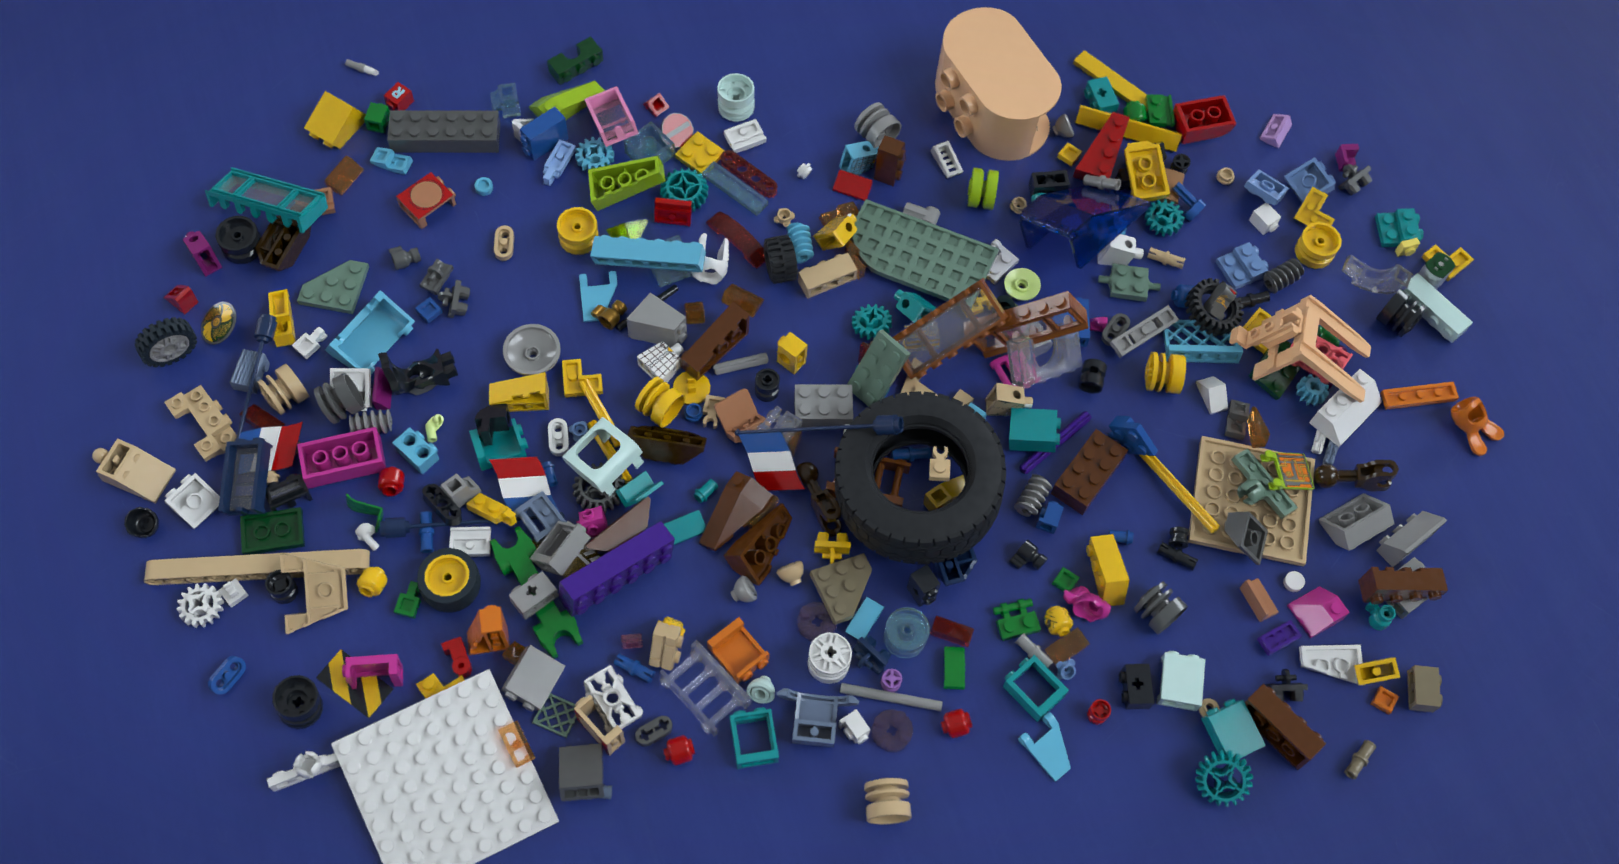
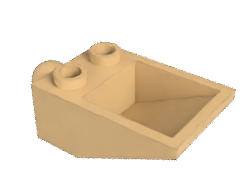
[92,438,176,504]

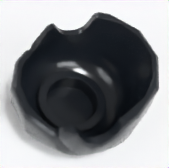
[124,507,159,538]

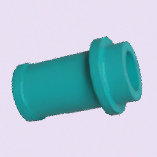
[694,479,718,503]

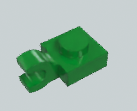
[394,581,421,619]

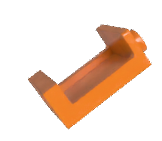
[707,617,770,684]

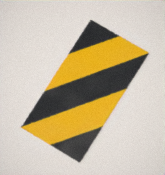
[316,649,394,718]

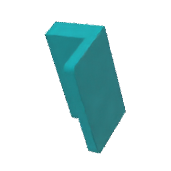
[615,471,664,508]

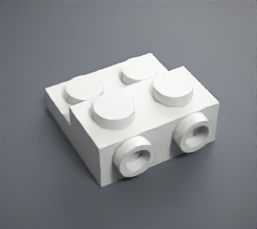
[330,368,372,411]
[165,473,220,529]

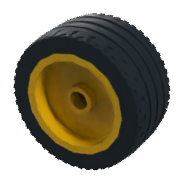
[417,548,481,613]

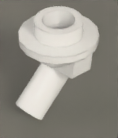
[355,523,379,551]

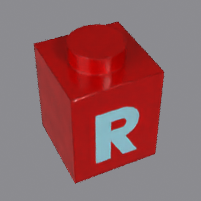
[384,82,414,110]

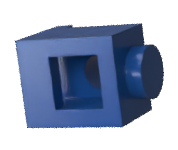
[1035,501,1064,534]

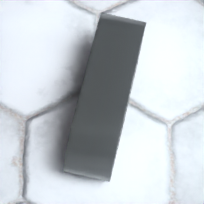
[635,716,673,747]

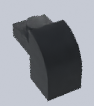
[475,403,511,446]

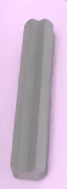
[713,353,768,375]

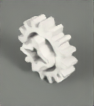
[176,583,224,628]

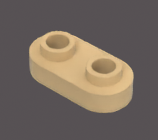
[494,226,514,261]

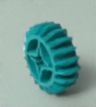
[660,167,708,212]
[1195,750,1253,807]

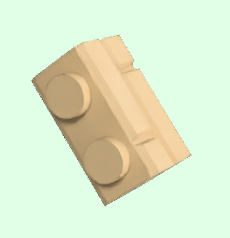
[649,622,684,671]

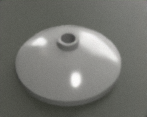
[503,324,561,376]

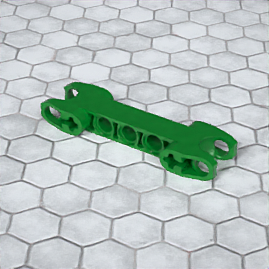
[490,526,583,659]

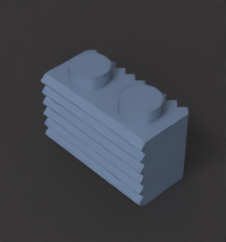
[229,349,270,394]

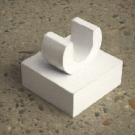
[218,578,249,608]

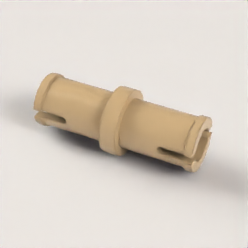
[1147,247,1186,269]

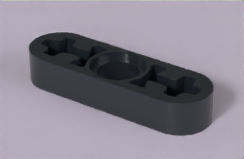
[422,484,462,526]

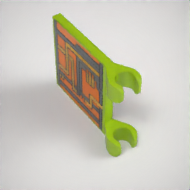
[1260,450,1315,491]

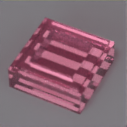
[621,634,643,649]

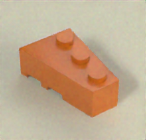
[467,605,510,655]

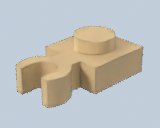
[703,394,725,429]
[929,446,950,481]

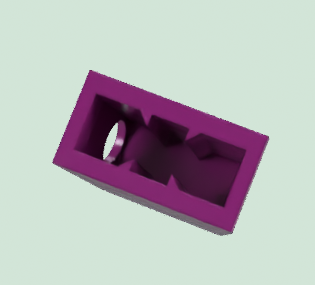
[183,231,222,277]

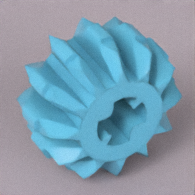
[1296,374,1329,406]

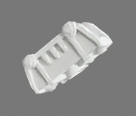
[584,665,643,733]

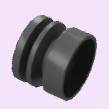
[314,373,365,424]
[1134,581,1188,634]

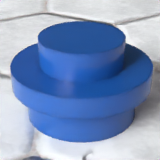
[684,403,703,422]

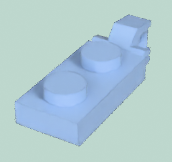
[543,140,576,186]

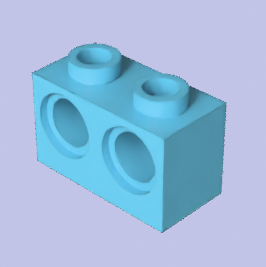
[392,427,439,475]

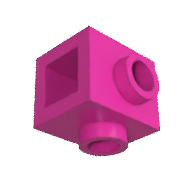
[577,506,608,538]

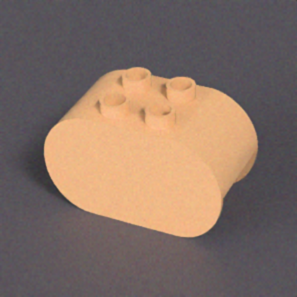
[935,7,1062,161]

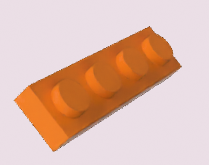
[1380,381,1459,410]

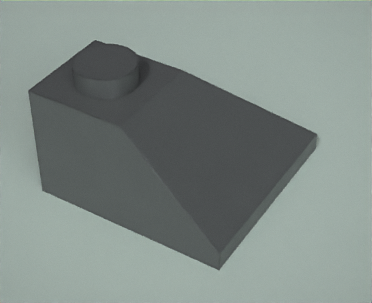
[1224,511,1268,565]

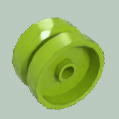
[967,167,999,210]

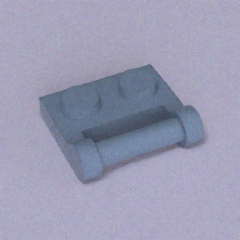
[514,491,566,544]

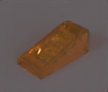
[1247,407,1270,448]

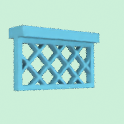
[1163,320,1243,363]

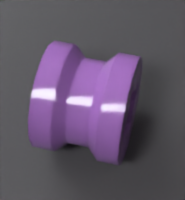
[881,669,902,692]

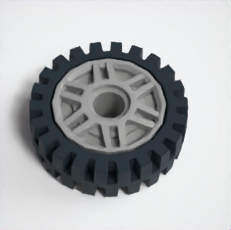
[134,317,197,367]

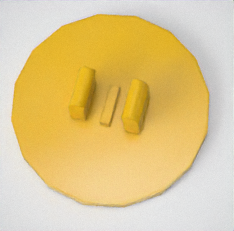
[673,372,711,405]

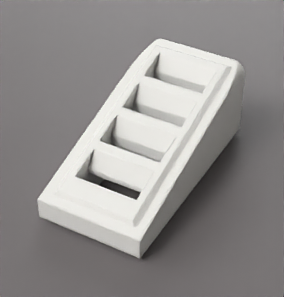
[930,140,964,179]

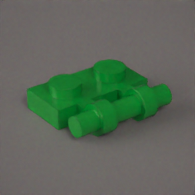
[993,598,1041,641]

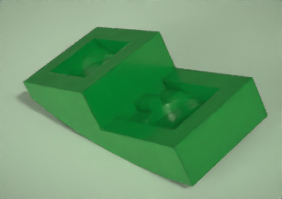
[943,646,965,690]

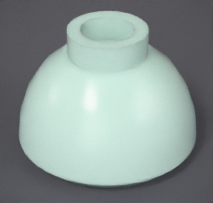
[747,676,775,704]

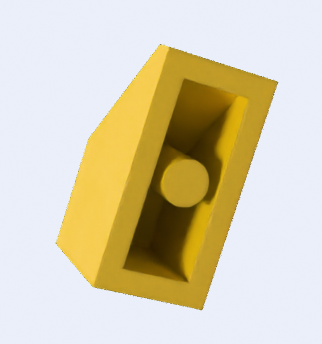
[1354,657,1400,685]

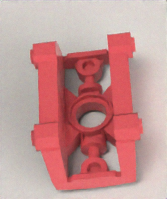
[1290,336,1353,384]

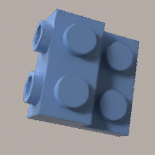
[1284,157,1336,203]
[1244,170,1289,205]
[1215,242,1268,290]

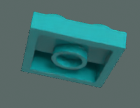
[1375,208,1424,247]

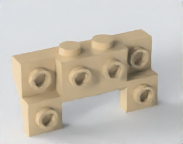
[164,385,237,462]

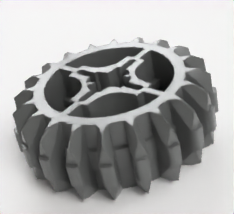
[572,462,625,514]

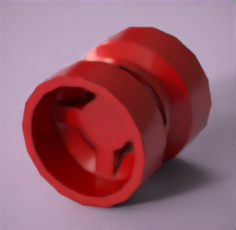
[1087,699,1111,725]

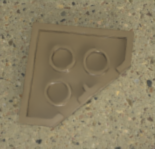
[809,553,872,625]

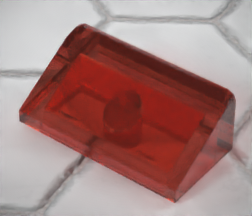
[239,404,285,429]
[930,616,974,647]

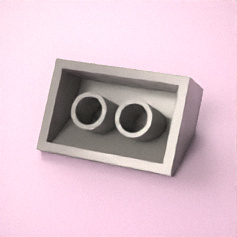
[1319,493,1394,551]
[1376,511,1447,567]

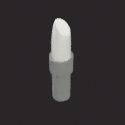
[345,59,379,76]

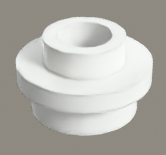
[797,163,813,180]

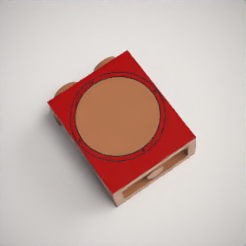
[396,172,456,229]

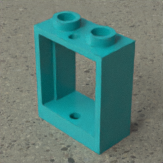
[1003,655,1069,722]
[730,707,779,769]

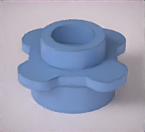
[569,421,589,442]
[1056,659,1076,680]

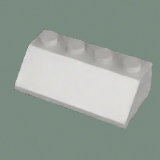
[1309,369,1382,447]

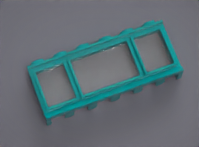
[205,167,328,233]

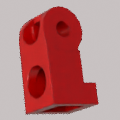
[441,636,472,678]

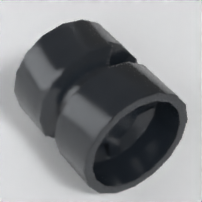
[1078,359,1107,394]
[755,368,780,402]
[265,570,298,604]

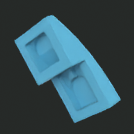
[370,147,413,175]
[845,597,884,639]

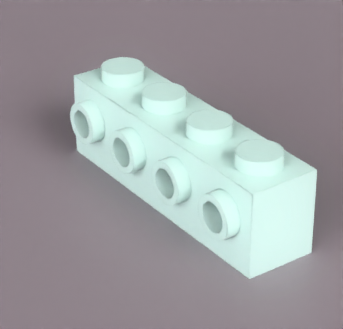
[1401,273,1473,343]

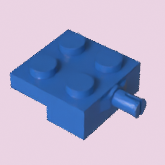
[1108,415,1158,456]

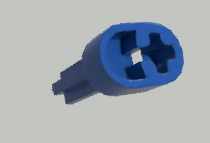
[1172,182,1206,222]

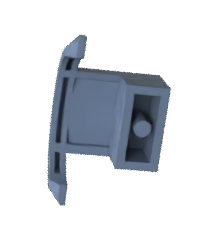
[777,688,859,748]

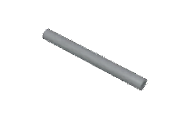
[840,683,942,711]

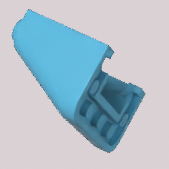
[325,290,415,374]

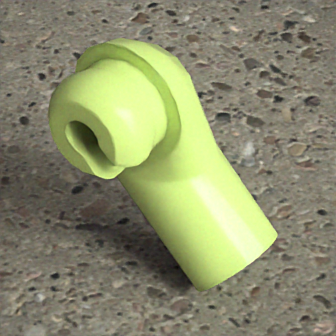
[425,414,444,443]

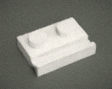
[724,119,767,154]
[449,527,491,557]

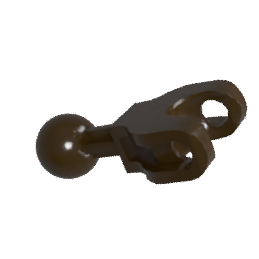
[1314,460,1399,491]
[796,462,841,537]

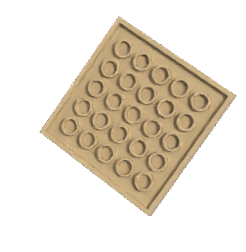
[1188,436,1315,567]

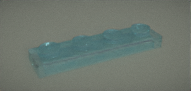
[702,161,769,216]

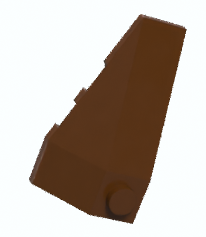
[699,471,774,551]
[723,503,792,586]

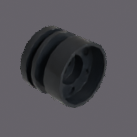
[1376,288,1427,338]
[273,675,323,729]

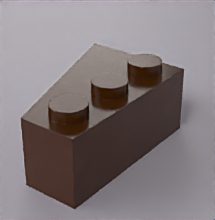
[874,135,906,187]

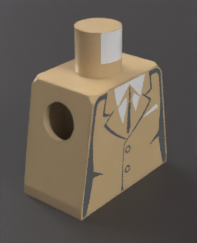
[985,383,1033,416]

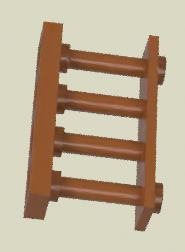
[826,447,911,507]

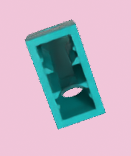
[894,289,936,325]

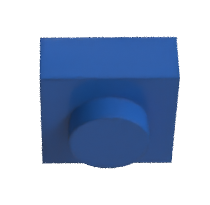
[415,297,443,324]

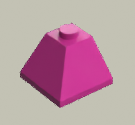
[1287,586,1350,638]

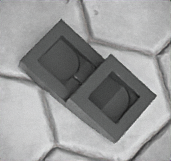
[1224,399,1250,440]

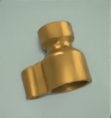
[591,300,627,330]

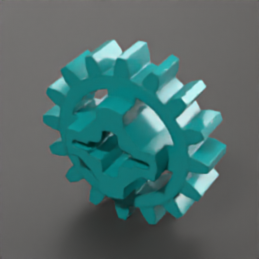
[1144,199,1185,237]
[852,304,892,340]

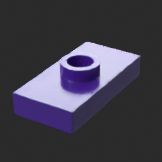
[1257,620,1302,656]

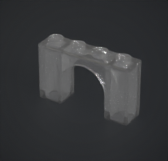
[1006,321,1083,389]

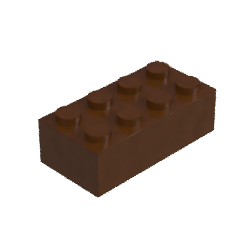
[1051,429,1128,515]
[1245,683,1326,770]

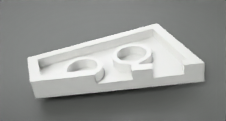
[1299,645,1365,686]

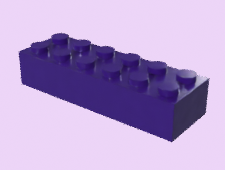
[558,521,675,617]

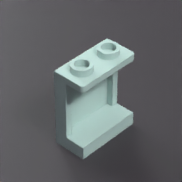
[1157,651,1205,711]

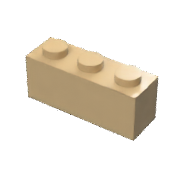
[798,253,858,299]

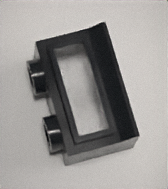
[265,474,313,511]

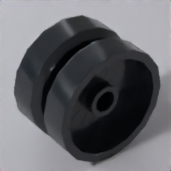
[215,216,261,264]

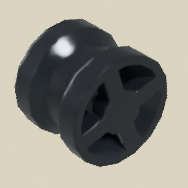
[1170,154,1191,175]
[1169,527,1190,549]

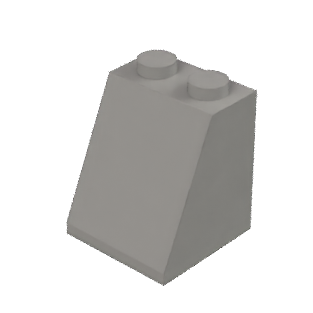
[627,292,687,347]

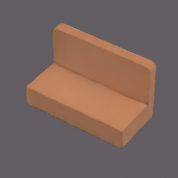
[1240,578,1279,622]

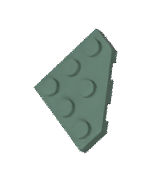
[297,260,369,314]

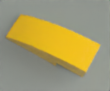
[268,289,296,347]

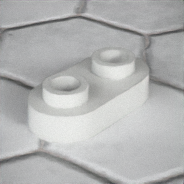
[548,418,569,456]

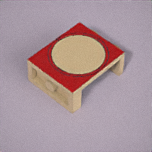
[574,695,625,756]

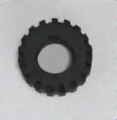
[763,235,798,284]

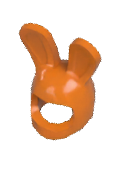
[1451,396,1504,456]

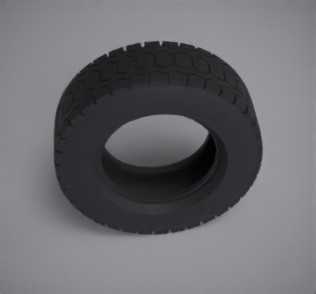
[835,391,1006,564]

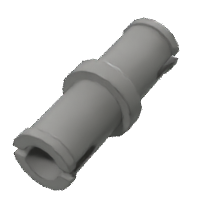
[1083,174,1121,191]
[1015,633,1053,668]

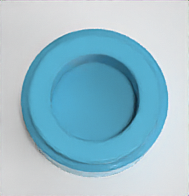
[474,177,493,196]

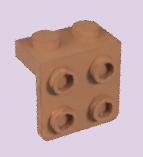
[714,388,769,443]

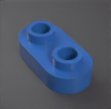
[208,656,246,695]

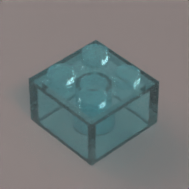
[624,121,675,164]

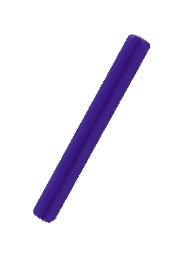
[1020,411,1092,474]

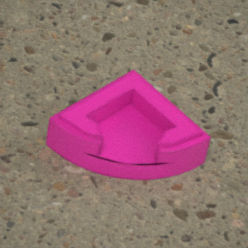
[1089,317,1108,332]

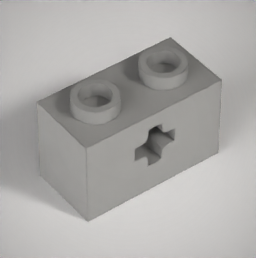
[509,571,559,620]

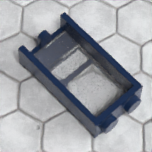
[218,437,273,516]

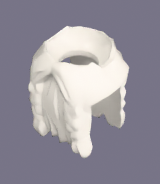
[692,233,729,285]

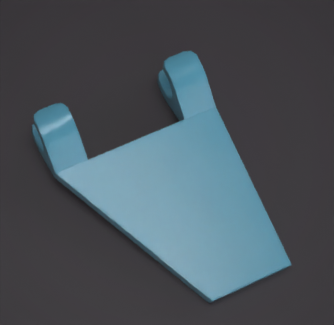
[579,271,617,322]
[1018,712,1071,782]

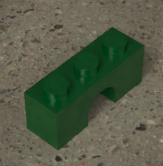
[547,36,603,85]

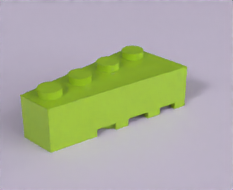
[588,156,665,211]

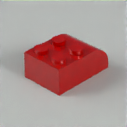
[1173,95,1236,144]

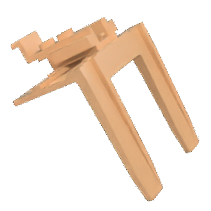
[1229,295,1371,403]

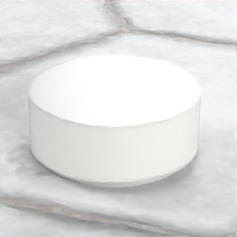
[1283,571,1305,592]

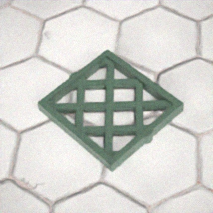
[532,693,576,738]

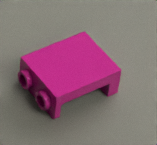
[342,654,403,689]

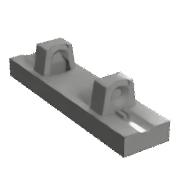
[1109,305,1179,358]

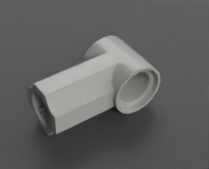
[903,202,940,225]

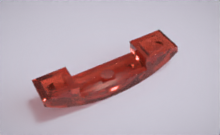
[706,211,765,269]

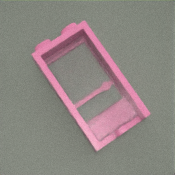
[584,86,639,147]

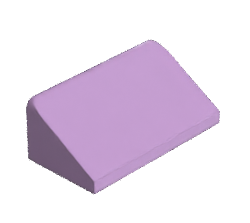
[1260,114,1292,148]

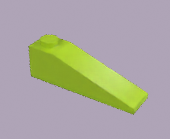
[529,81,605,120]

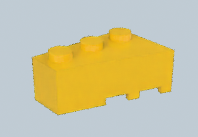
[489,372,549,412]
[1086,534,1130,606]

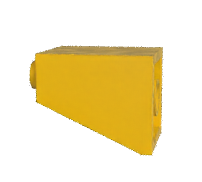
[304,91,366,149]

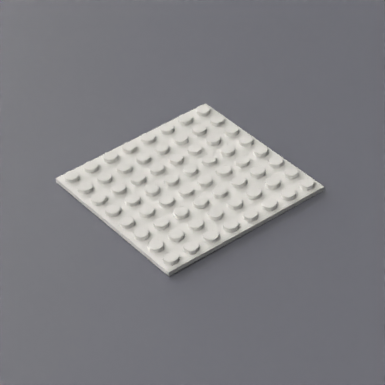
[331,669,559,864]

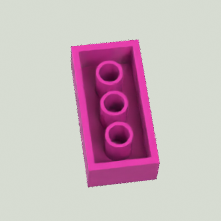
[297,427,386,489]

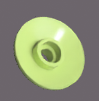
[1004,268,1041,301]

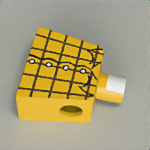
[813,213,857,251]

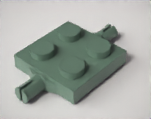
[1098,263,1161,302]

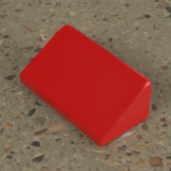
[833,170,873,201]

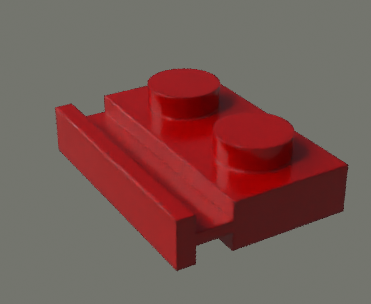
[655,198,692,226]

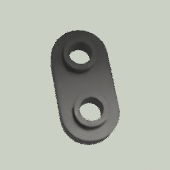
[1101,313,1130,346]

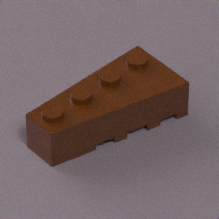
[681,301,750,381]
[1358,567,1448,605]

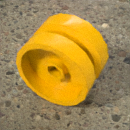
[557,207,599,255]
[1295,222,1342,269]

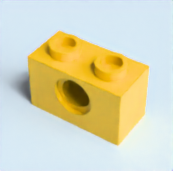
[777,332,808,374]

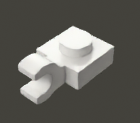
[292,327,327,360]

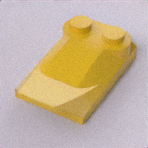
[1124,140,1170,203]

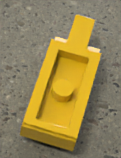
[466,493,517,527]

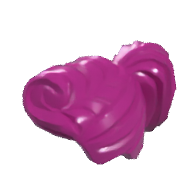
[1063,586,1111,622]

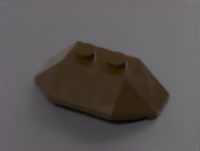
[255,205,312,271]
[627,426,707,465]

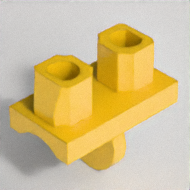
[814,532,851,564]

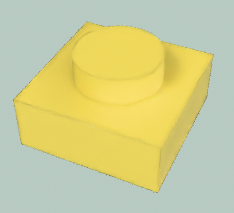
[1395,238,1420,257]

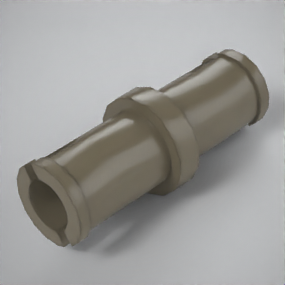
[1344,740,1376,779]

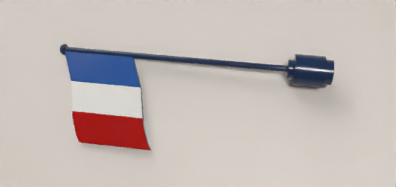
[236,314,303,476]
[735,415,904,490]
[380,457,564,538]

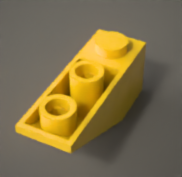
[923,475,965,511]

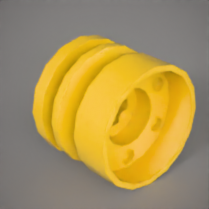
[1145,351,1186,394]
[635,376,685,428]

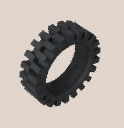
[1185,278,1244,336]

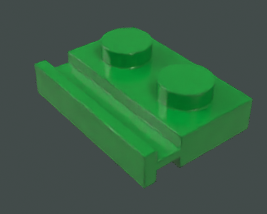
[1145,94,1175,127]

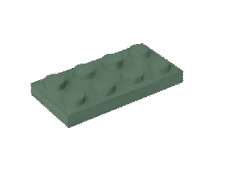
[847,329,911,407]

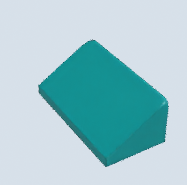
[664,510,706,545]

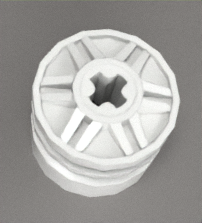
[807,632,852,684]

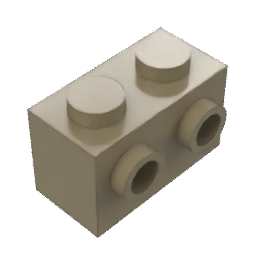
[1407,665,1443,712]

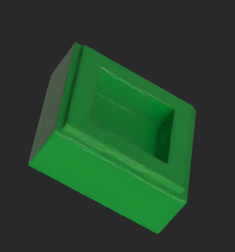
[1052,567,1080,592]

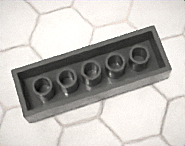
[387,110,501,153]

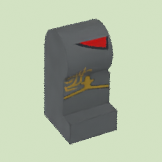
[1203,282,1237,320]

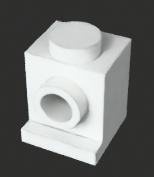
[838,709,871,745]

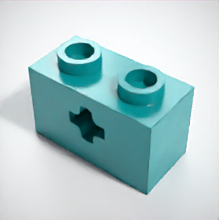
[1084,76,1119,114]

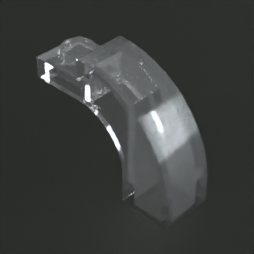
[1342,255,1412,294]

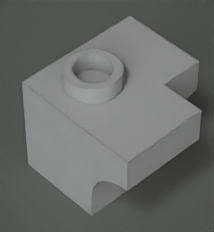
[440,473,482,508]

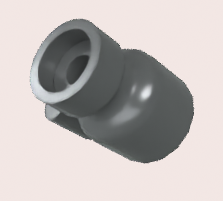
[389,246,421,270]

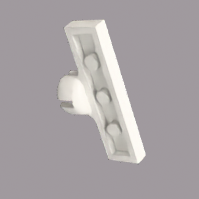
[267,751,341,792]

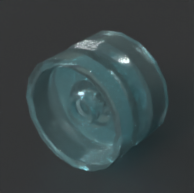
[883,607,930,658]

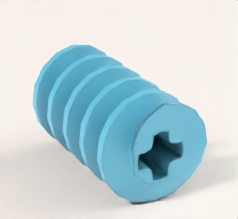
[786,222,814,264]

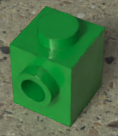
[364,102,390,133]

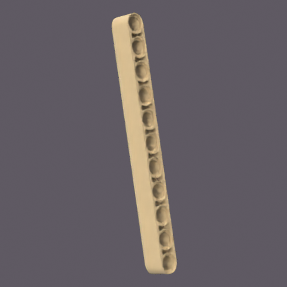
[144,549,370,585]

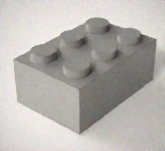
[794,384,853,428]

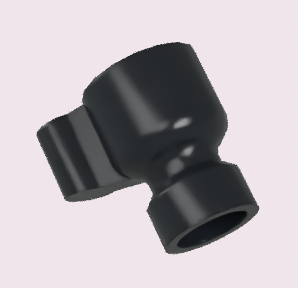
[1009,539,1048,570]

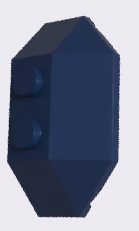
[934,547,977,586]

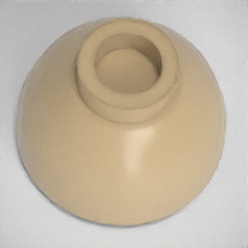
[776,561,804,586]

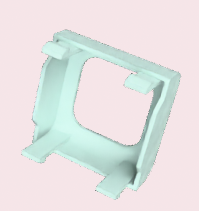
[562,417,644,497]

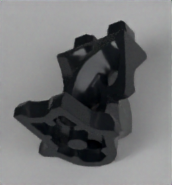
[378,349,458,396]

